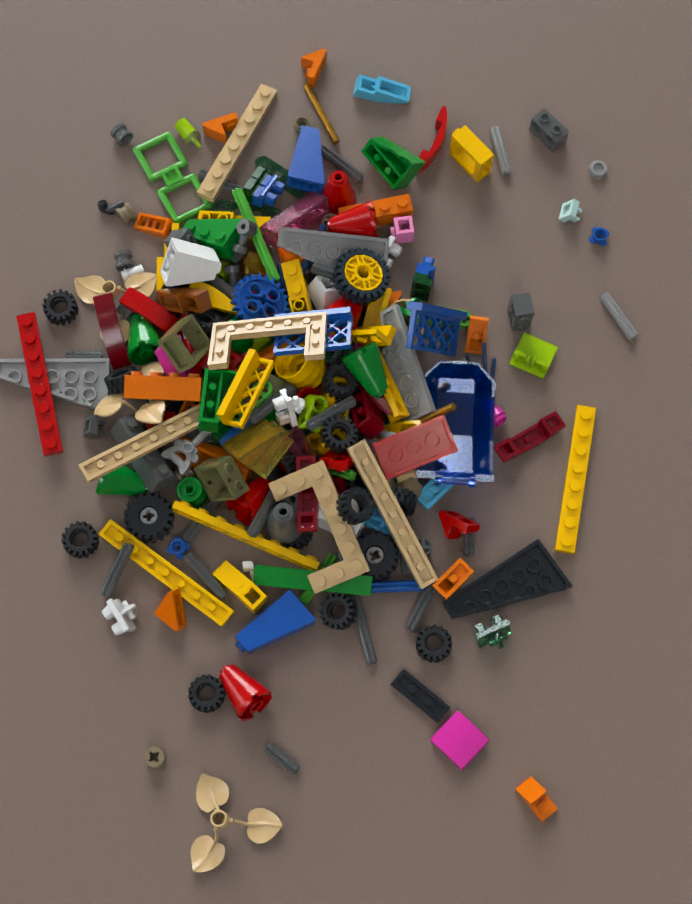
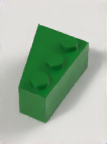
[182,218,242,260]
[198,368,238,433]

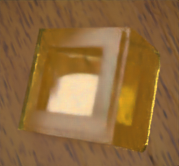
[245,252,264,277]

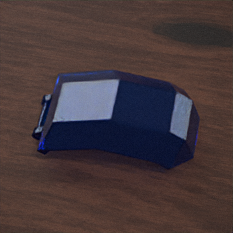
[415,360,496,488]

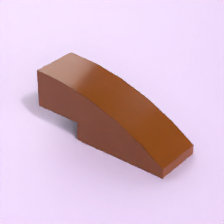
[156,288,212,314]

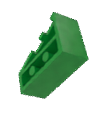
[361,137,426,190]

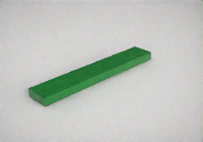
[253,565,373,596]

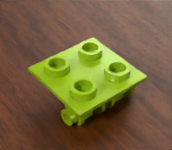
[509,332,558,379]

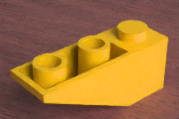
[212,560,268,614]

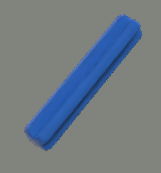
[371,580,424,593]

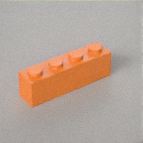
[338,194,413,227]
[124,371,204,402]

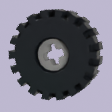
[124,492,175,543]
[357,531,400,581]

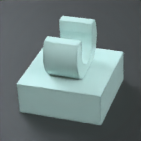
[559,199,582,222]

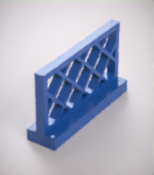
[406,301,467,356]
[273,307,354,356]

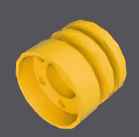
[275,343,326,390]

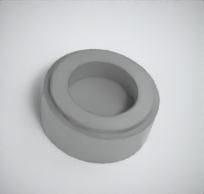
[588,160,607,179]

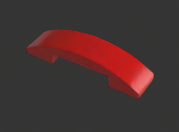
[417,105,447,174]
[119,287,184,341]

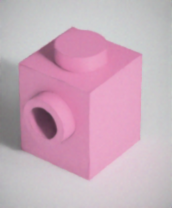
[390,215,414,244]

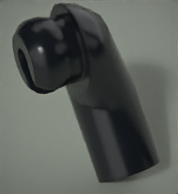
[97,200,124,215]

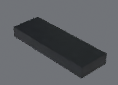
[391,669,450,724]

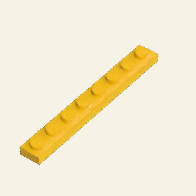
[554,404,596,554]
[172,500,320,571]
[98,519,234,628]

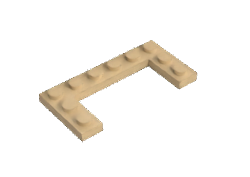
[207,312,328,370]
[268,460,370,594]

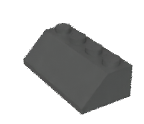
[110,414,181,494]

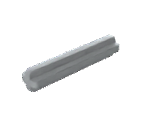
[490,126,512,175]
[600,292,638,340]

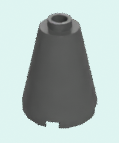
[266,503,302,543]

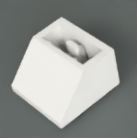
[308,276,341,310]

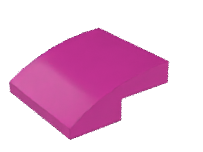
[430,710,489,770]

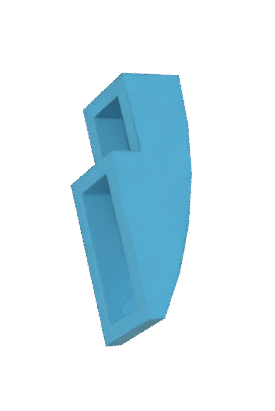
[353,74,411,104]

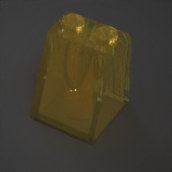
[222,418,294,479]

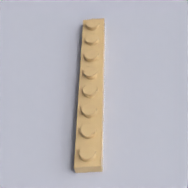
[197,84,277,202]
[78,404,200,484]
[347,439,438,589]

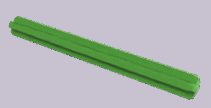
[232,188,280,283]

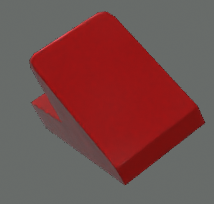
[439,510,480,539]

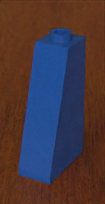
[287,125,324,195]
[235,590,316,654]

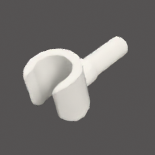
[242,561,259,586]

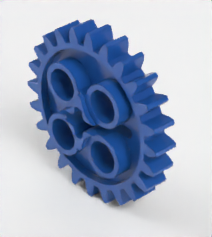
[230,273,290,320]

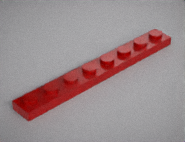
[16,312,64,457]

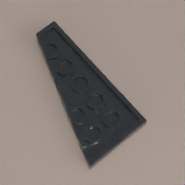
[441,539,573,620]

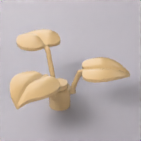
[74,272,157,343]
[94,361,166,424]
[191,773,282,872]

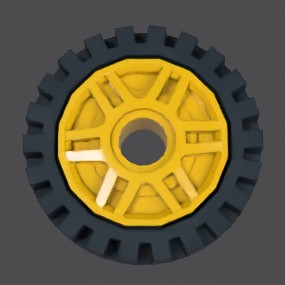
[333,248,390,305]

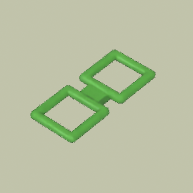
[133,132,213,224]

